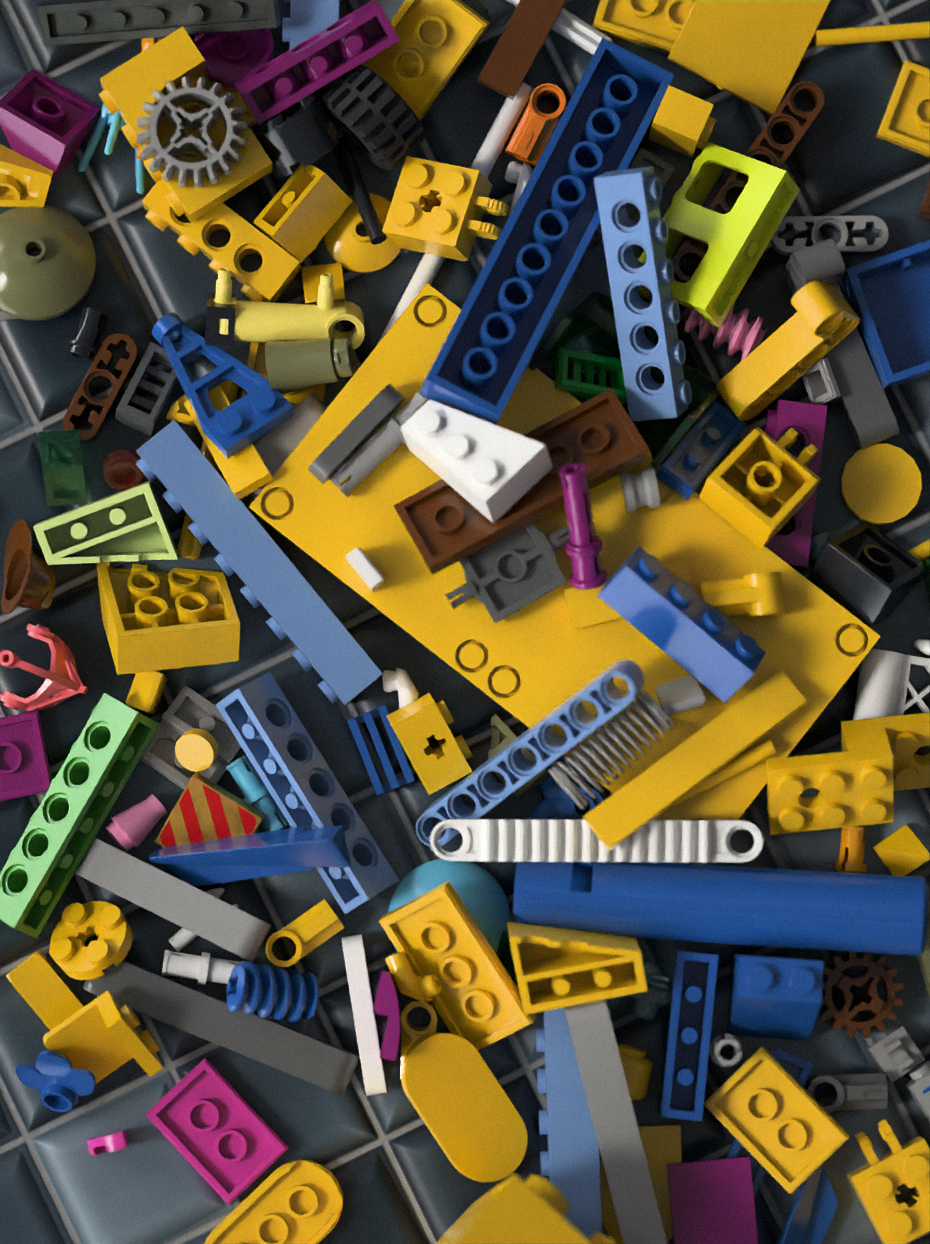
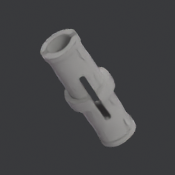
[709,1034,742,1067]

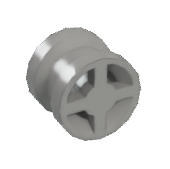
[620,467,660,513]

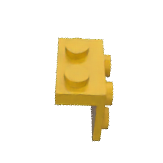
[43,990,164,1084]

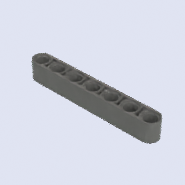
[83,959,360,1095]

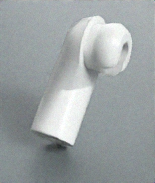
[505,161,533,217]
[382,667,419,709]

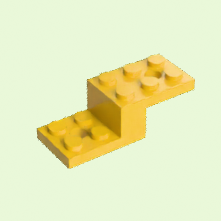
[766,712,930,835]

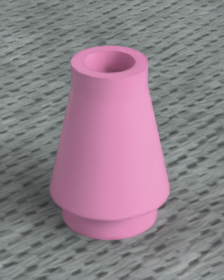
[105,794,168,853]

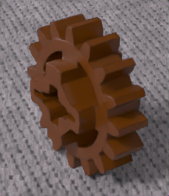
[819,951,904,1038]

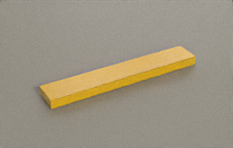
[584,669,807,852]

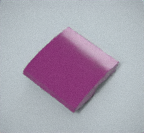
[372,969,401,1061]

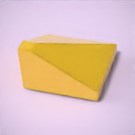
[872,824,930,876]

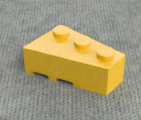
[506,922,648,1015]

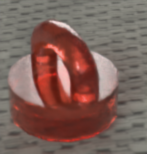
[102,450,144,490]

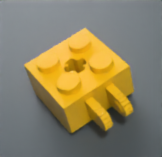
[382,156,509,261]
[699,427,821,550]
[847,1119,930,1244]

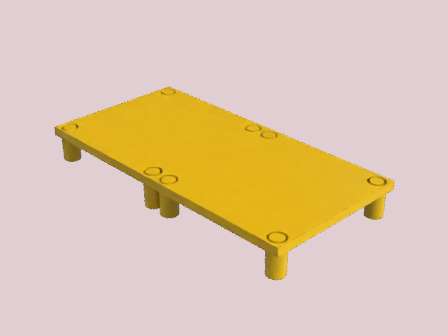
[249,283,881,864]

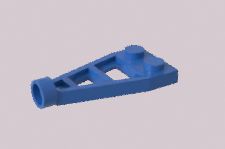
[152,313,294,459]

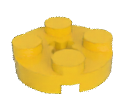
[49,901,133,980]

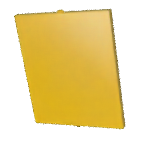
[667,0,830,116]

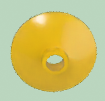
[324,193,401,273]

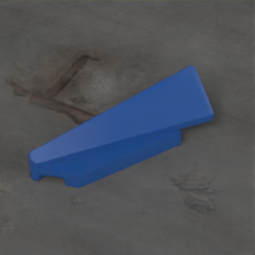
[149,825,351,887]

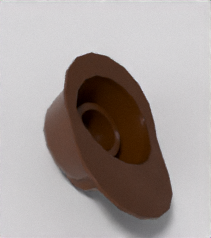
[1,519,56,614]

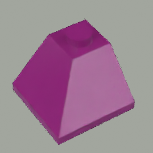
[0,68,101,181]

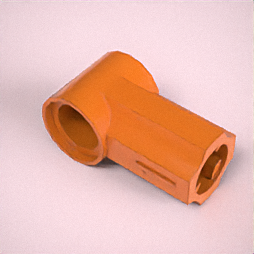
[505,83,566,167]

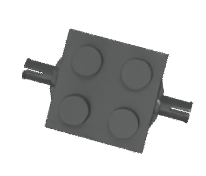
[445,522,570,624]

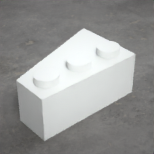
[400,400,553,524]

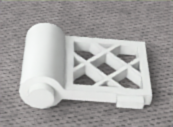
[853,649,930,720]

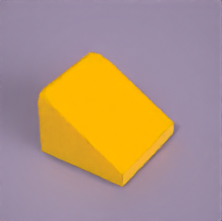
[301,262,346,304]
[126,671,167,714]

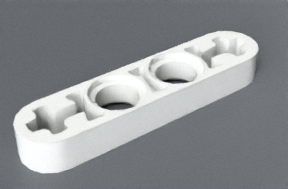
[342,934,387,1096]

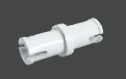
[161,949,245,985]

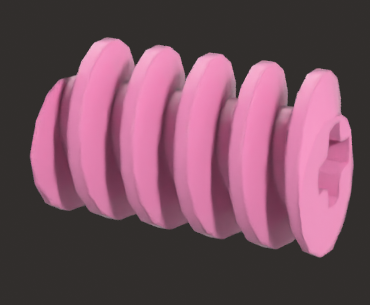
[679,302,769,361]

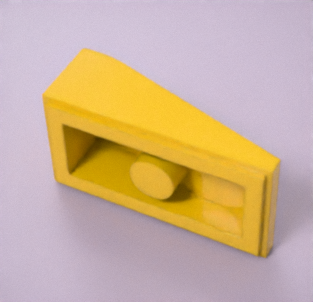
[6,950,84,1030]

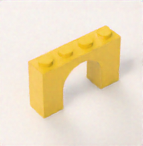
[99,26,273,223]

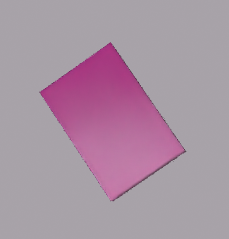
[145,1057,289,1205]

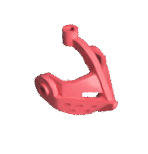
[0,624,88,711]

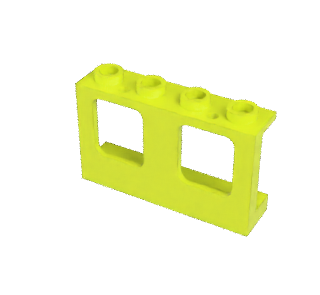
[637,142,800,328]

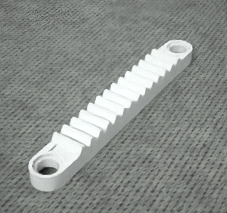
[430,819,763,863]

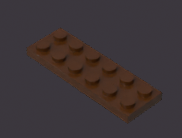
[393,388,652,575]

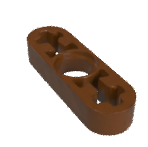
[63,333,139,443]

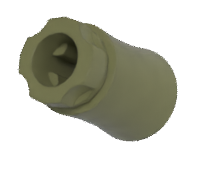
[265,337,356,395]

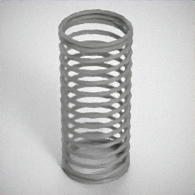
[549,689,675,809]

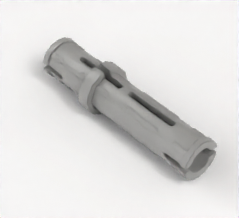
[329,392,426,498]

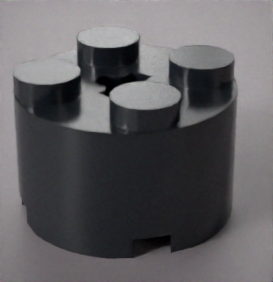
[248,92,345,178]

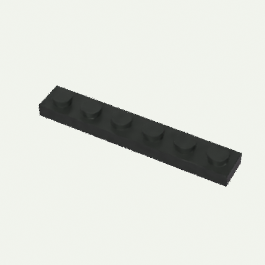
[38,0,281,46]

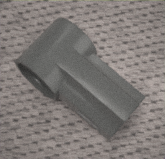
[804,1072,888,1113]

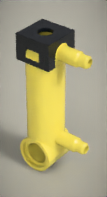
[205,268,365,349]

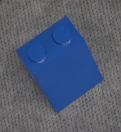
[727,953,824,1041]

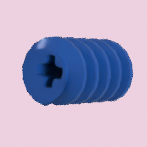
[226,961,319,1023]

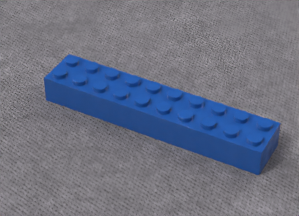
[419,38,675,425]

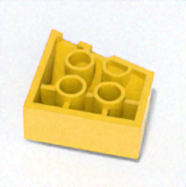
[96,562,240,675]

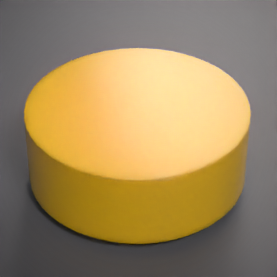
[175,728,218,772]

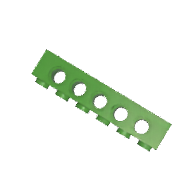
[0,693,160,938]

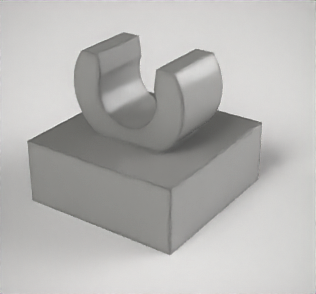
[867,1025,925,1083]

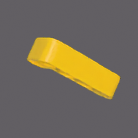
[716,280,860,421]

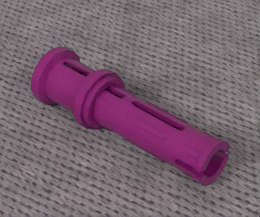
[560,463,607,590]

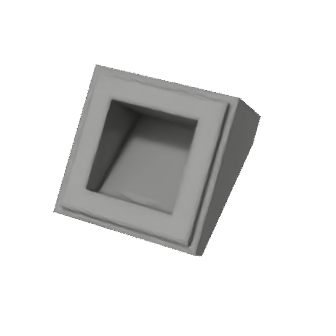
[802,357,841,405]
[655,676,705,716]

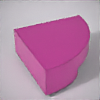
[86,1129,129,1156]

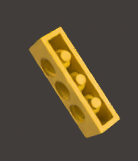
[141,180,302,302]

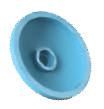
[388,859,510,953]

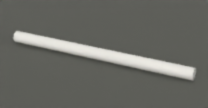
[376,83,533,346]

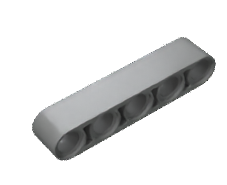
[76,838,271,962]

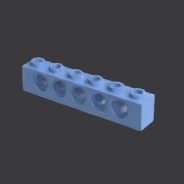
[594,166,692,422]
[216,672,399,914]

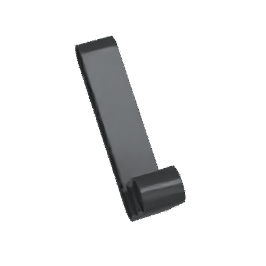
[784,238,899,450]

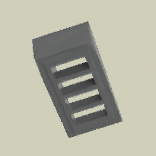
[115,342,178,436]

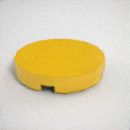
[840,443,922,525]

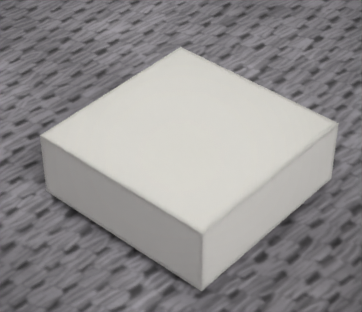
[345,547,384,592]

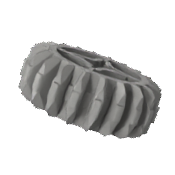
[136,76,248,189]

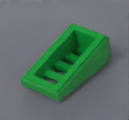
[555,348,627,405]

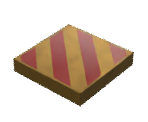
[154,772,266,884]

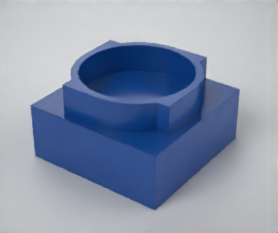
[841,240,930,390]

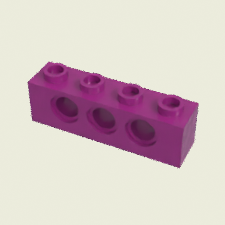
[233,0,400,125]
[765,399,828,570]

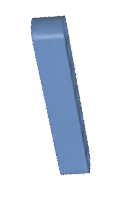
[415,660,644,847]

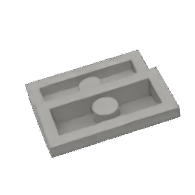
[140,685,242,789]

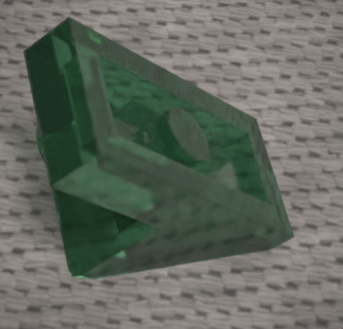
[38,430,88,506]

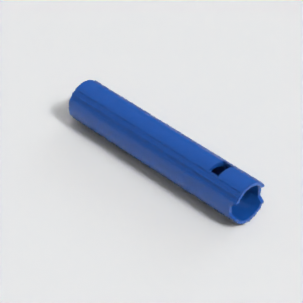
[513,861,929,956]

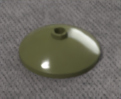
[0,205,96,321]

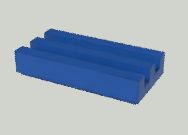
[347,705,415,796]

